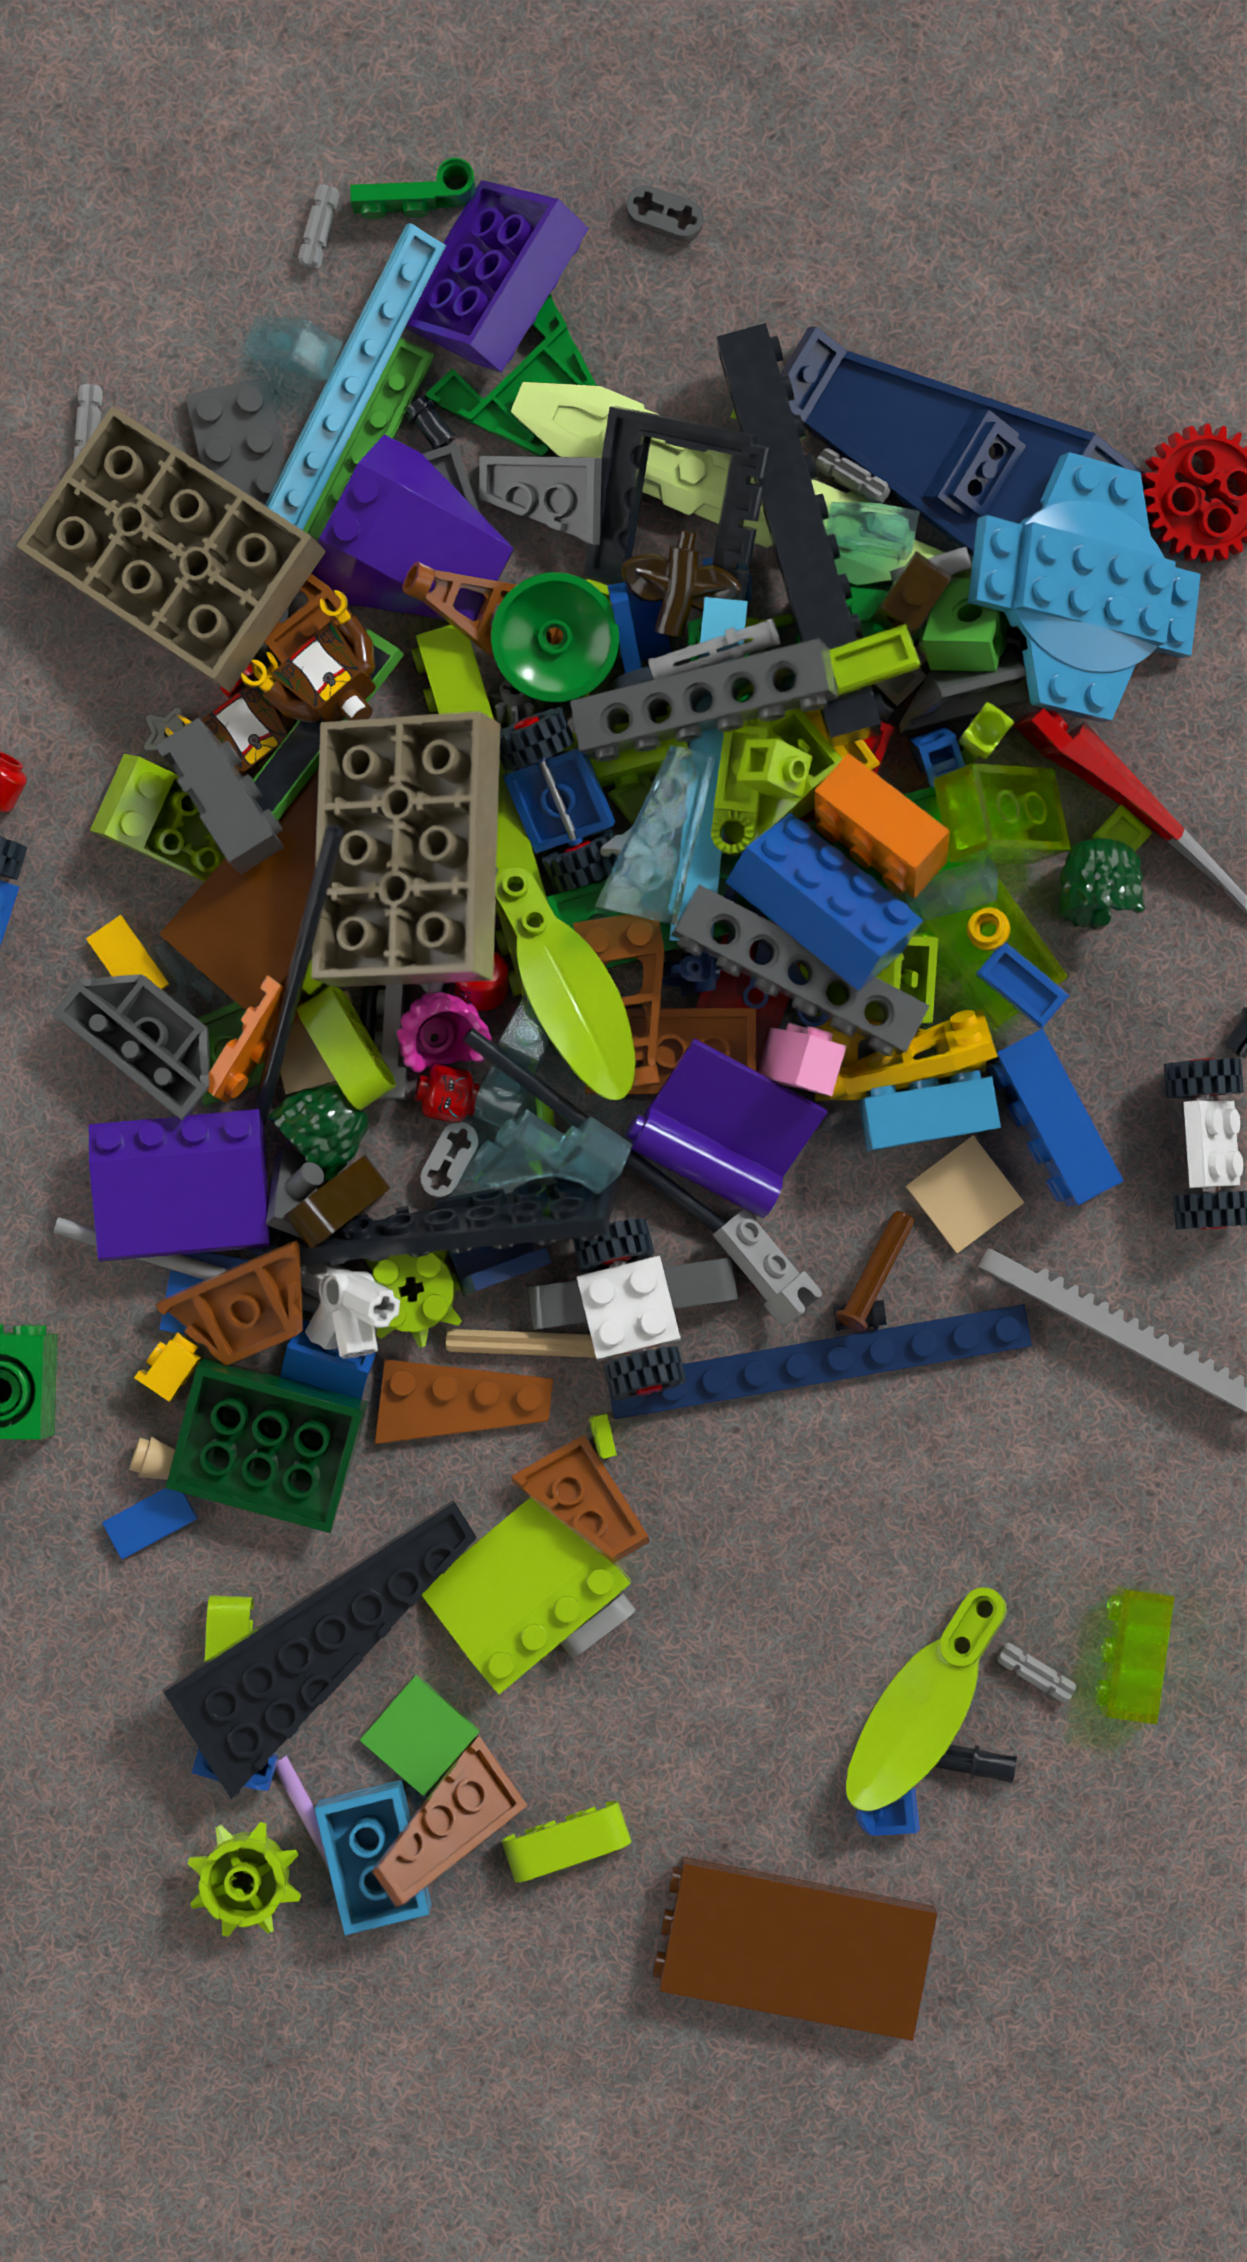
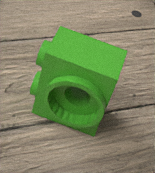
[919,578,1010,672]

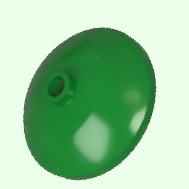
[491,572,619,702]

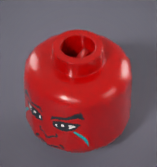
[454,952,509,1011]
[414,1064,479,1123]

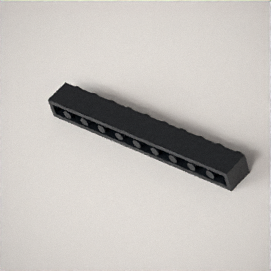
[717,323,887,747]

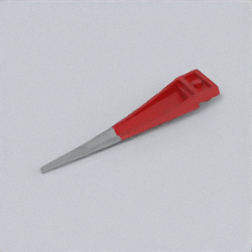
[1013,708,1247,914]

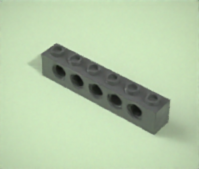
[570,639,838,762]
[671,884,929,1057]

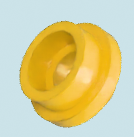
[967,908,1010,951]

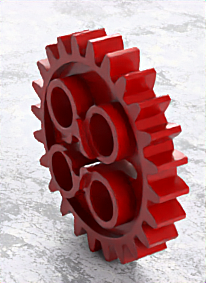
[1141,423,1247,564]

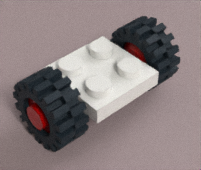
[1164,1058,1247,1230]
[572,1218,687,1400]

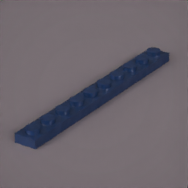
[609,1304,1032,1419]

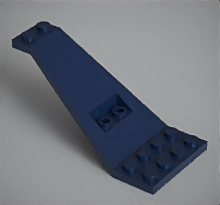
[781,326,1148,556]

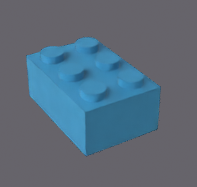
[858,1071,1001,1151]
[314,1779,432,1935]

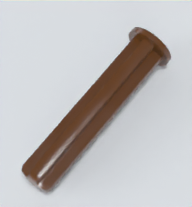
[835,1210,914,1332]

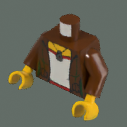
[241,590,376,723]
[165,652,296,777]

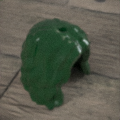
[1059,838,1145,929]
[269,1082,369,1181]

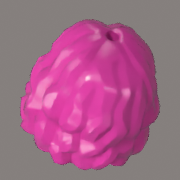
[397,992,492,1072]

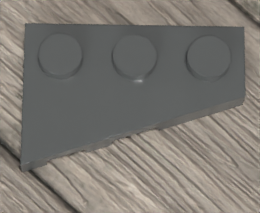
[479,456,602,545]

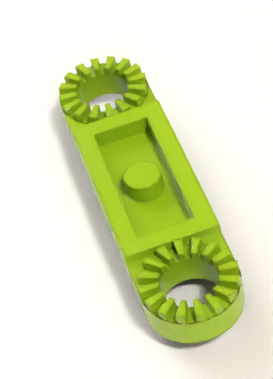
[711,684,771,856]

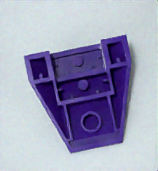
[311,434,514,621]

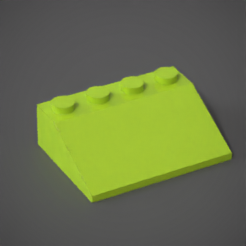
[422,1497,631,1695]

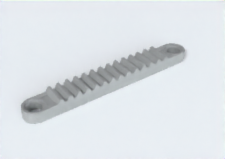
[978,1248,1247,1415]

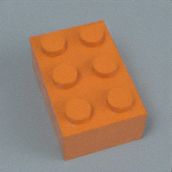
[814,753,950,899]

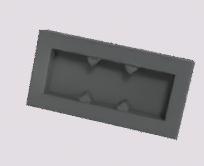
[266,1147,324,1239]

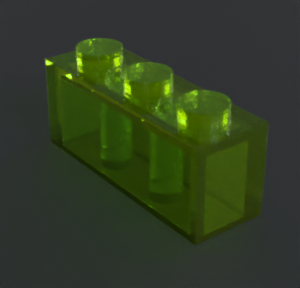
[1095,1585,1175,1725]

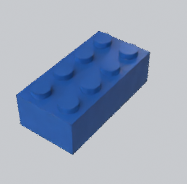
[726,813,923,991]
[986,1028,1124,1206]

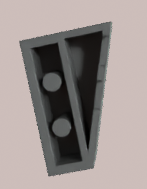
[155,718,284,875]

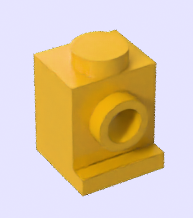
[134,1332,203,1402]

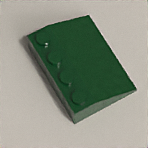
[165,1357,369,1533]

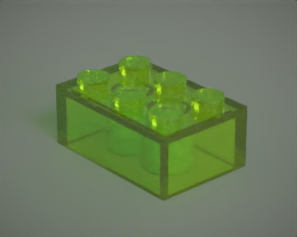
[933,764,1071,864]
[920,873,1068,1030]

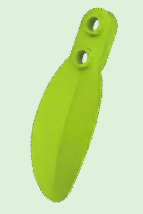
[495,867,635,1100]
[846,1587,1007,1812]

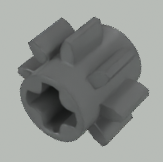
[490,680,544,728]

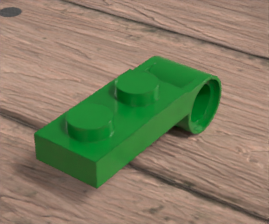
[350,157,476,219]

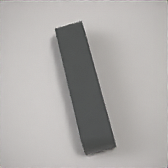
[527,1257,738,1330]

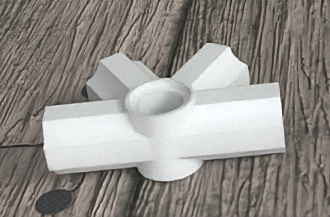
[300,1262,400,1359]

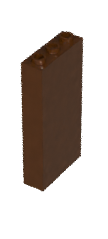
[159,768,319,1011]
[652,1856,938,2041]

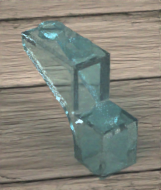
[473,993,552,1133]
[472,1109,632,1194]

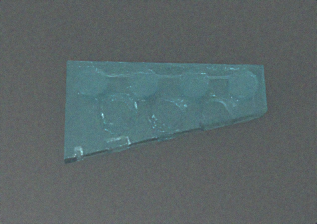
[595,746,716,925]

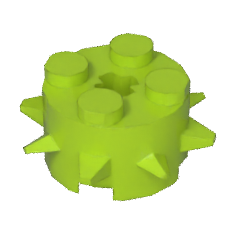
[364,1250,462,1348]
[187,1821,302,1937]

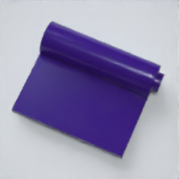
[625,1038,827,1218]

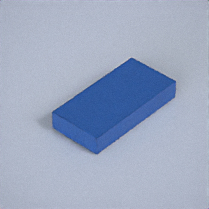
[975,942,1070,1029]
[102,1488,198,1559]

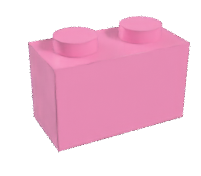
[757,1023,846,1096]

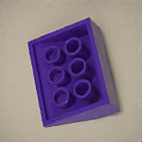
[405,180,589,373]
[89,1109,270,1262]

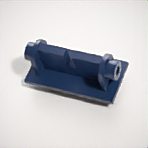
[662,952,720,996]

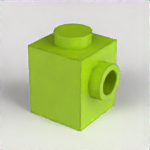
[736,739,812,798]

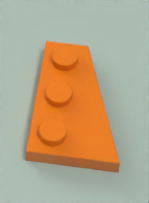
[207,976,304,1103]

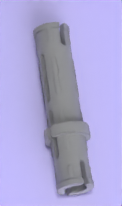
[649,618,780,680]

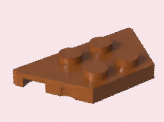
[155,1240,303,1366]

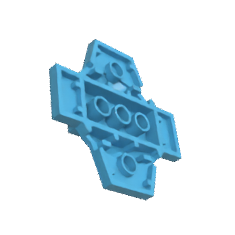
[968,452,1201,723]

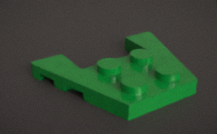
[425,292,597,457]

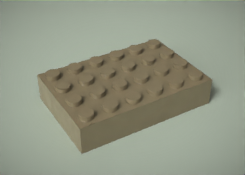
[16,406,326,692]
[312,711,500,987]

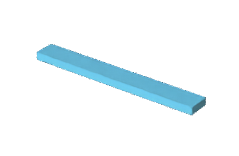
[265,223,446,530]
[670,597,748,941]

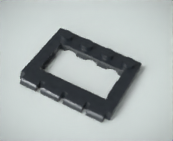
[583,406,771,601]

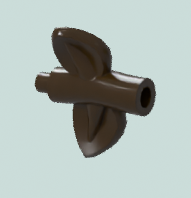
[621,530,742,637]

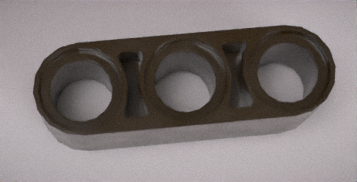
[285,1154,391,1249]

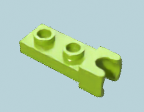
[958,702,1014,768]

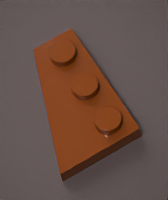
[511,1435,650,1563]

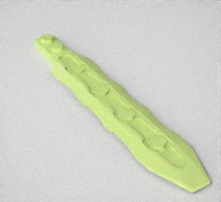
[511,382,972,586]

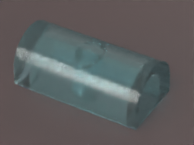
[906,857,998,922]

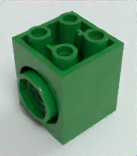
[0,1324,58,1440]

